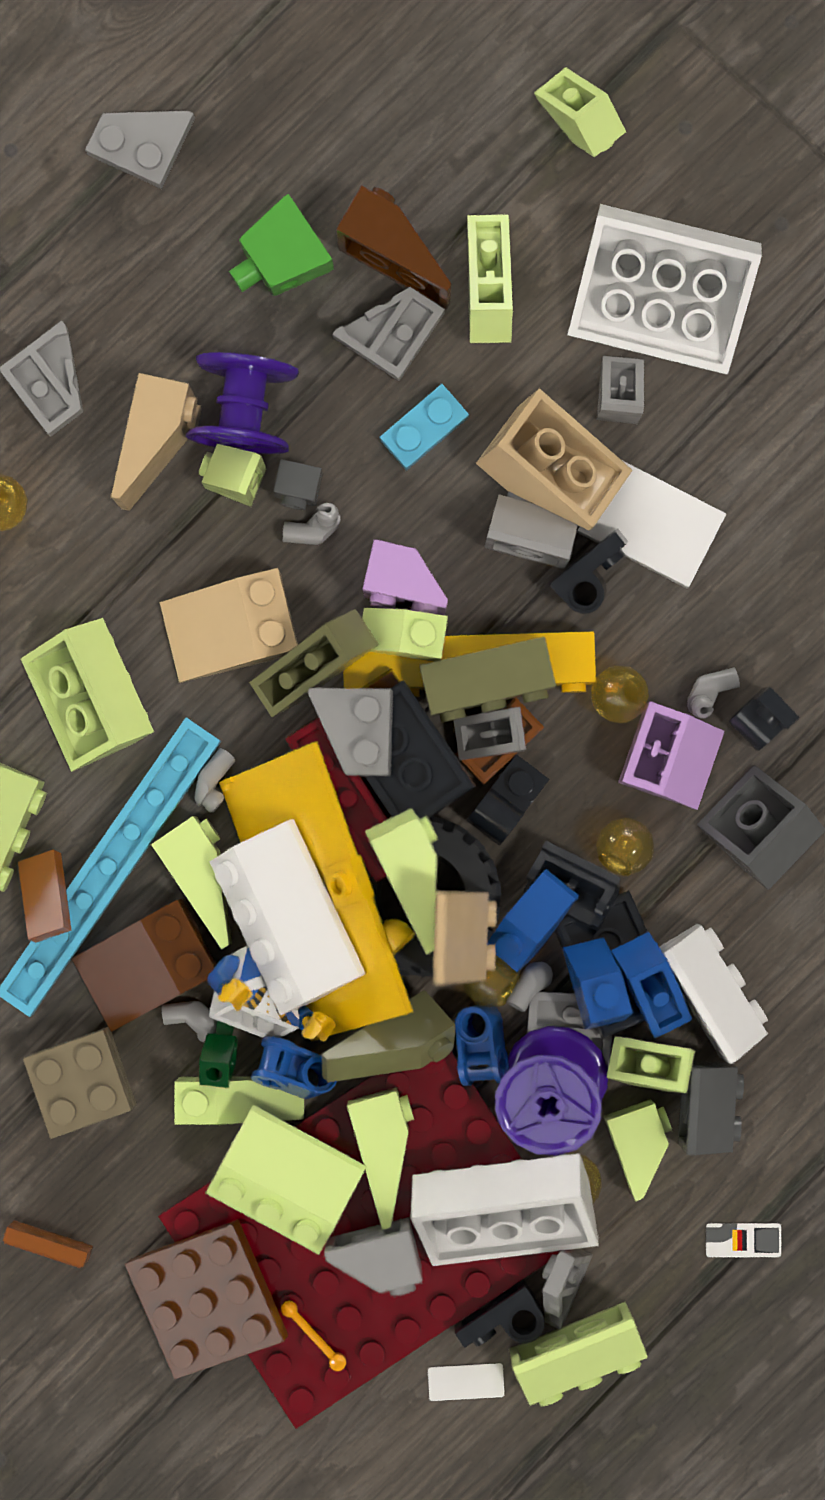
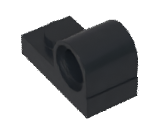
[550,528,628,614]
[729,687,800,751]
[466,754,550,846]
[454,1279,544,1348]

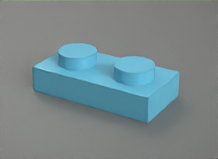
[380,384,469,471]

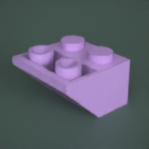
[363,539,448,616]
[618,702,725,810]

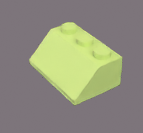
[21,618,154,772]
[0,763,47,892]
[206,1105,366,1254]
[509,1302,648,1406]

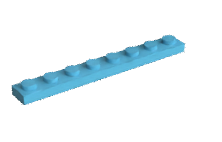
[0,717,222,1017]

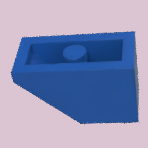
[487,869,579,972]
[611,932,693,1039]
[563,937,632,1030]

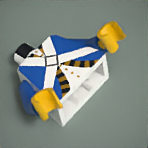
[207,944,335,1041]

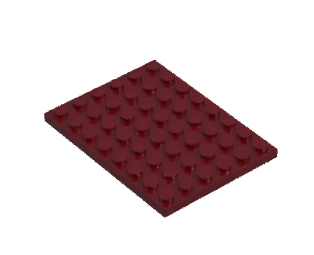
[158,1051,562,1429]

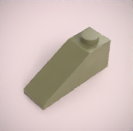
[322,990,455,1082]

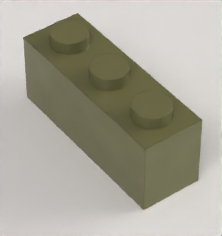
[249,609,379,717]
[420,636,556,723]

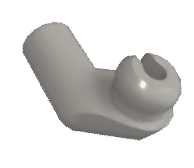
[283,503,341,545]
[687,667,740,719]
[194,748,235,812]
[506,962,553,1012]
[162,1001,218,1042]

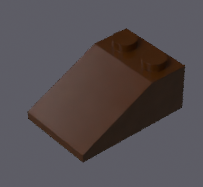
[336,185,452,310]
[72,899,217,1032]

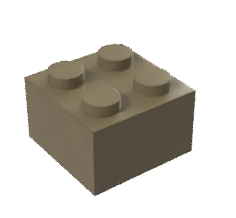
[23,1027,137,1139]

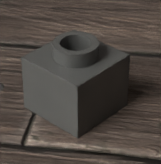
[273,459,323,510]

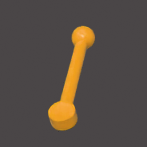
[281,1301,346,1371]

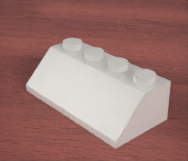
[210,819,366,1016]
[411,1154,598,1266]

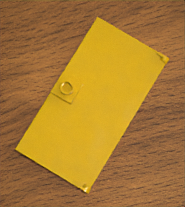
[219,742,413,1041]

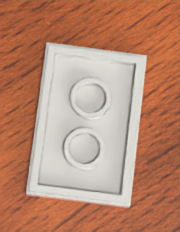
[577,461,726,589]

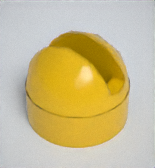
[383,918,415,955]

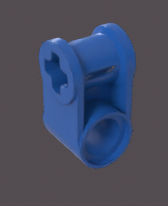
[455,1003,509,1086]
[251,1036,337,1099]

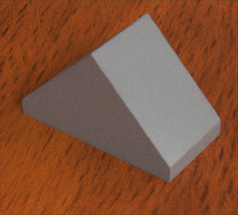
[596,356,644,424]
[454,707,526,760]

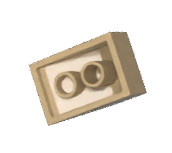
[111,373,201,511]
[476,388,633,530]
[160,568,298,683]
[433,891,496,984]

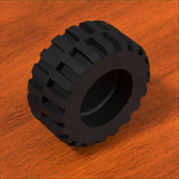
[356,816,501,977]

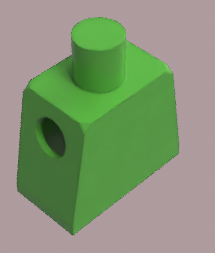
[229,194,334,296]

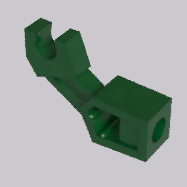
[199,1021,238,1088]

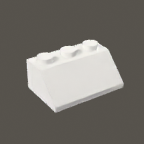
[659,924,768,1064]

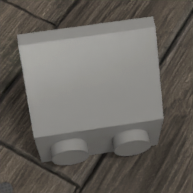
[484,491,577,569]
[324,1217,422,1296]

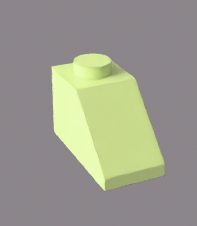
[534,67,626,157]
[199,444,266,507]
[362,608,448,662]
[607,1036,695,1093]
[604,1099,672,1201]

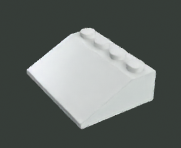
[568,204,762,375]

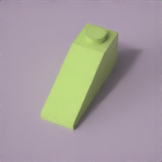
[467,215,513,343]
[365,808,437,954]
[151,816,232,949]
[175,1077,304,1125]
[347,1087,414,1230]

